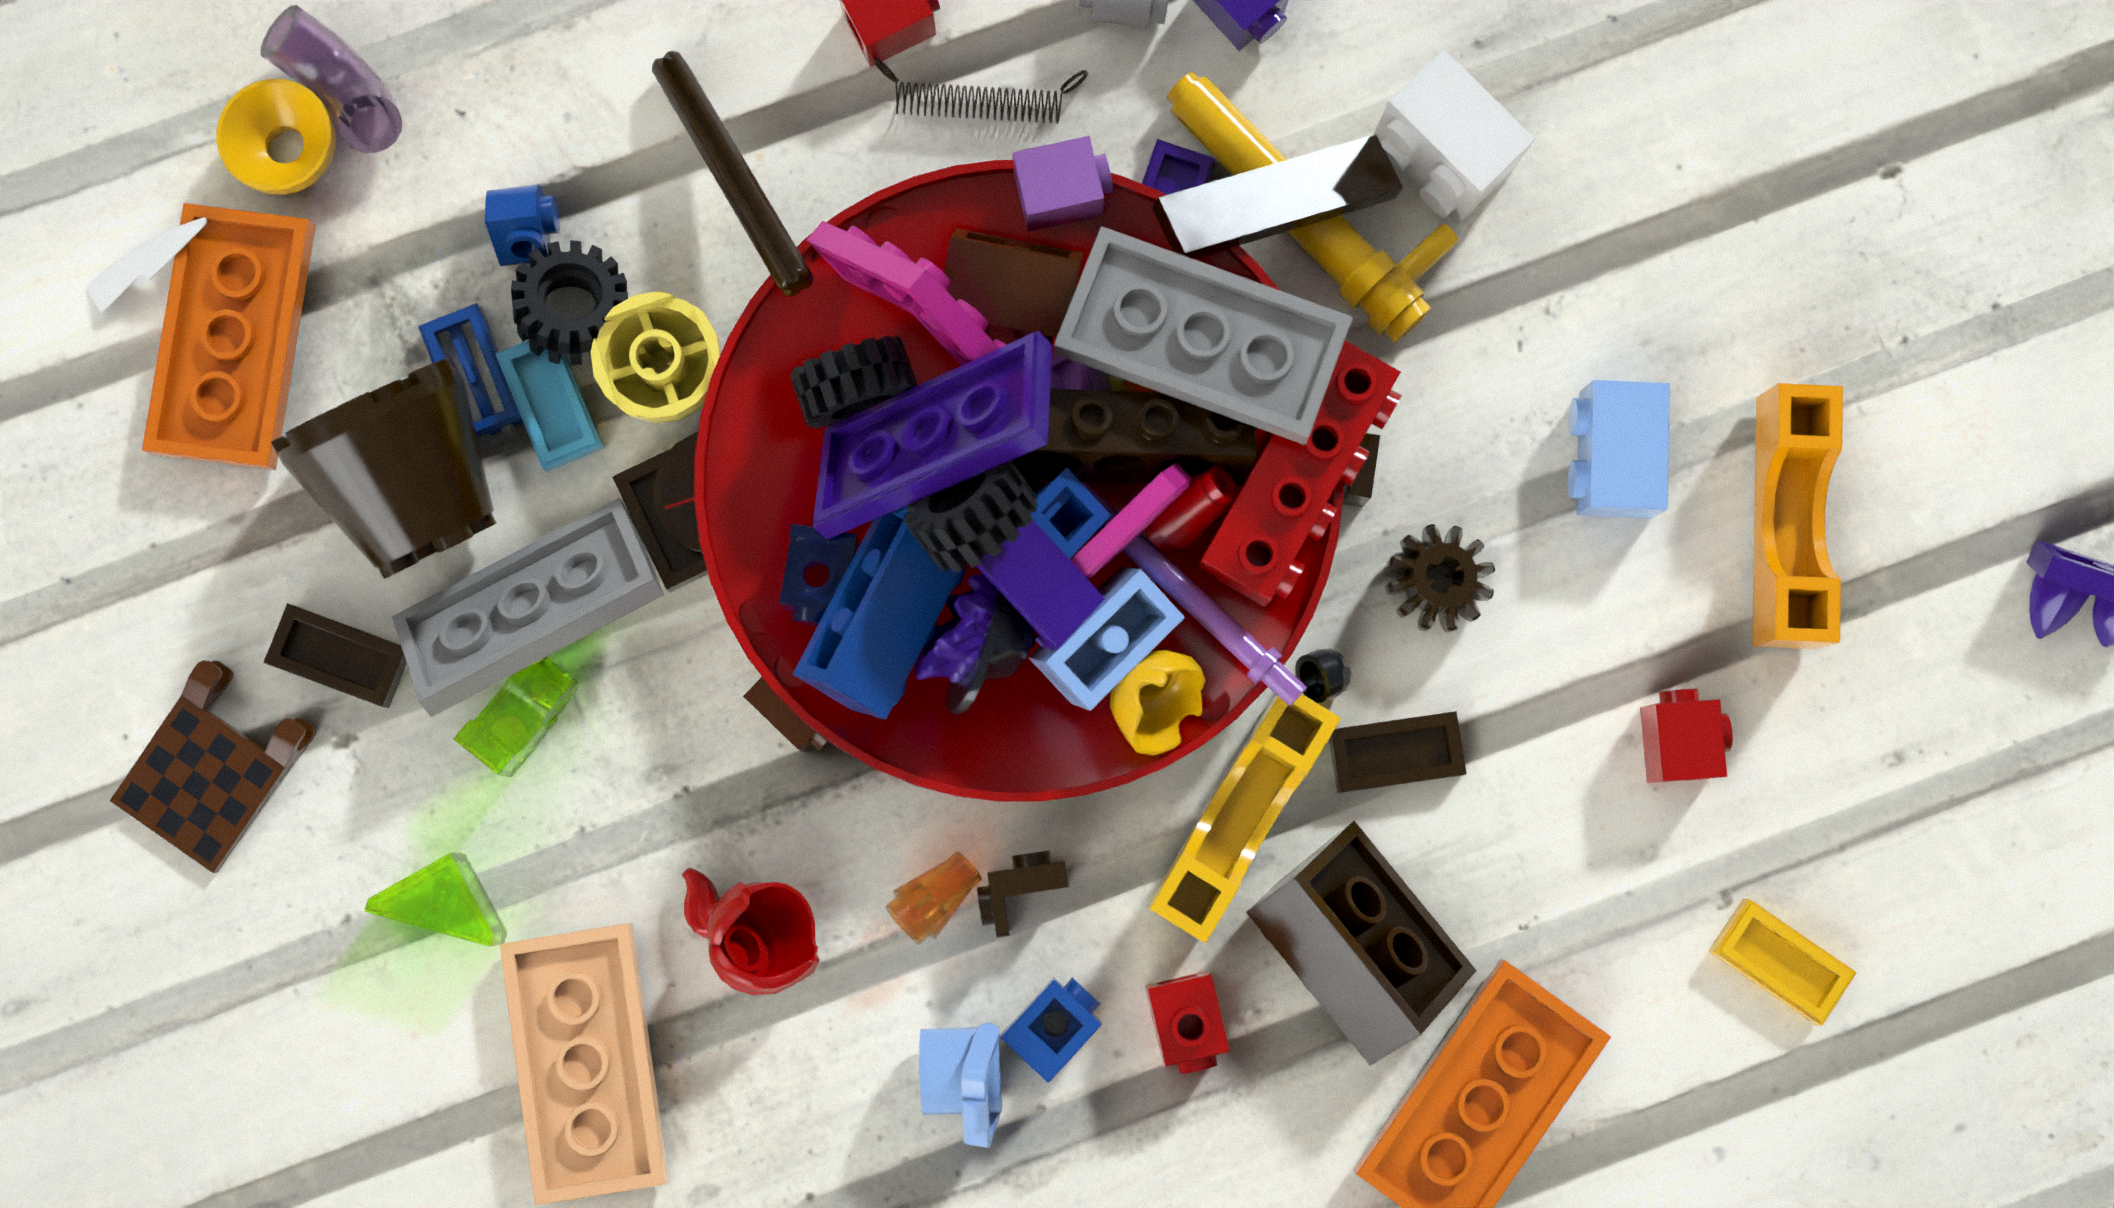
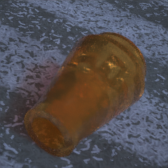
[885,851,982,945]

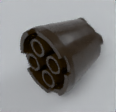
[271,357,497,579]

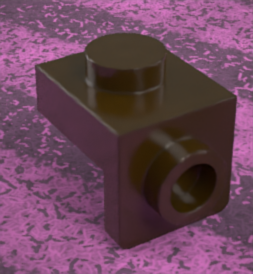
[977,850,1069,938]

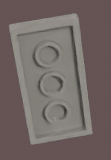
[1054,226,1353,445]
[392,498,664,717]

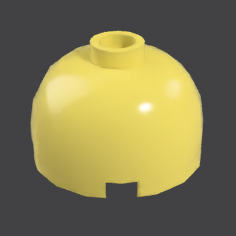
[590,291,721,424]

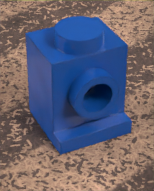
[1030,467,1111,559]
[1000,977,1102,1083]

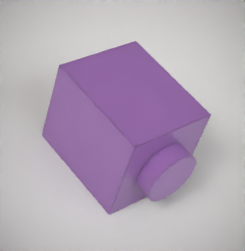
[1012,136,1113,232]

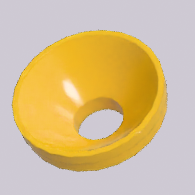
[216,79,336,195]

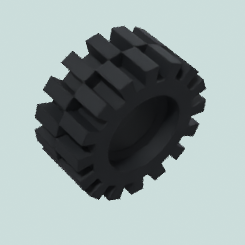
[511,240,628,366]
[790,336,918,428]
[905,460,1038,572]

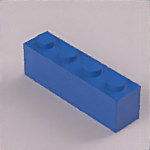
[793,505,966,720]

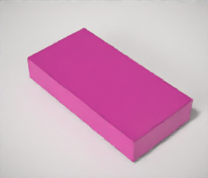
[1070,462,1192,578]

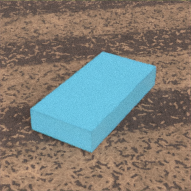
[496,340,605,472]

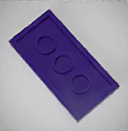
[812,331,1052,540]

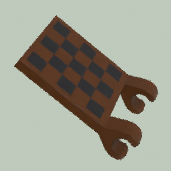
[110,660,316,873]

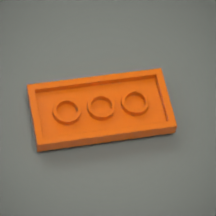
[142,203,316,470]
[1353,959,1611,1208]

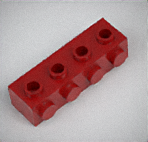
[1197,340,1402,607]

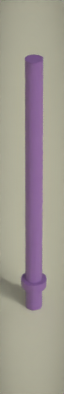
[1047,481,1307,707]

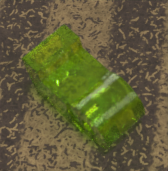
[453,657,579,777]

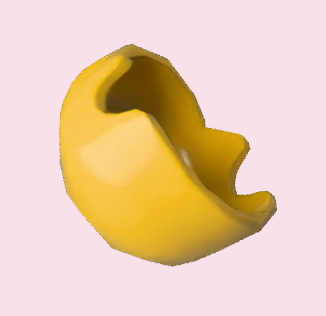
[1110,650,1206,756]

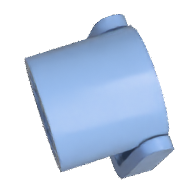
[919,1023,1002,1148]

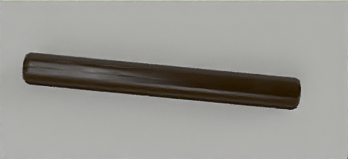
[652,51,813,296]

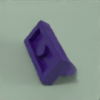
[2026,539,2114,647]

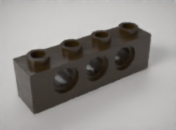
[1012,389,1257,486]

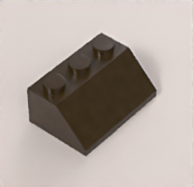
[1246,821,1477,1066]

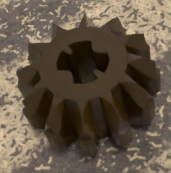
[1385,524,1495,633]

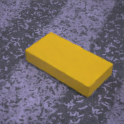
[1709,899,1857,1026]

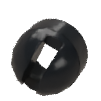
[1295,648,1352,704]

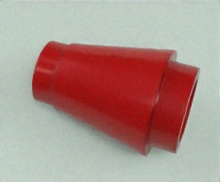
[1144,466,1238,553]

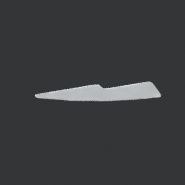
[86,217,207,313]

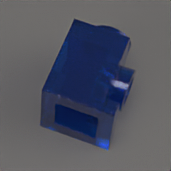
[779,524,861,627]

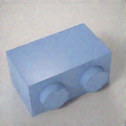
[1567,380,1670,519]
[1028,567,1185,711]

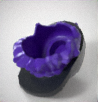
[914,572,1036,716]

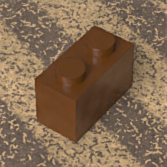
[944,228,1083,344]

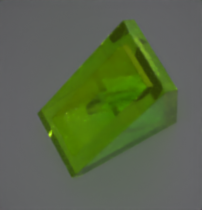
[364,853,507,947]

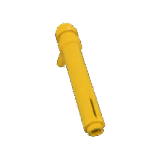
[1167,72,1458,343]

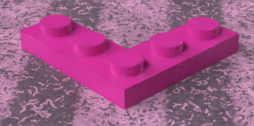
[806,221,1006,366]

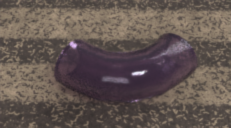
[260,5,402,153]

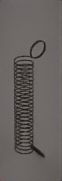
[873,58,1088,124]

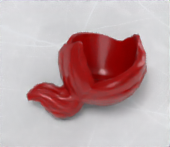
[682,868,820,995]

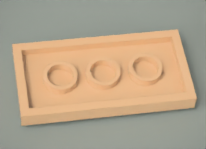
[500,923,669,1206]

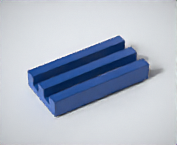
[418,303,524,441]

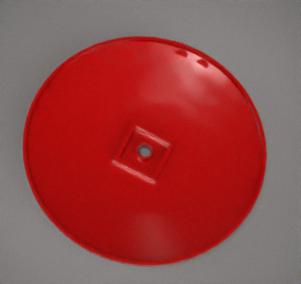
[694,160,1343,802]

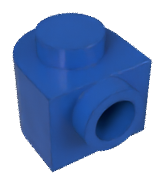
[485,184,560,266]

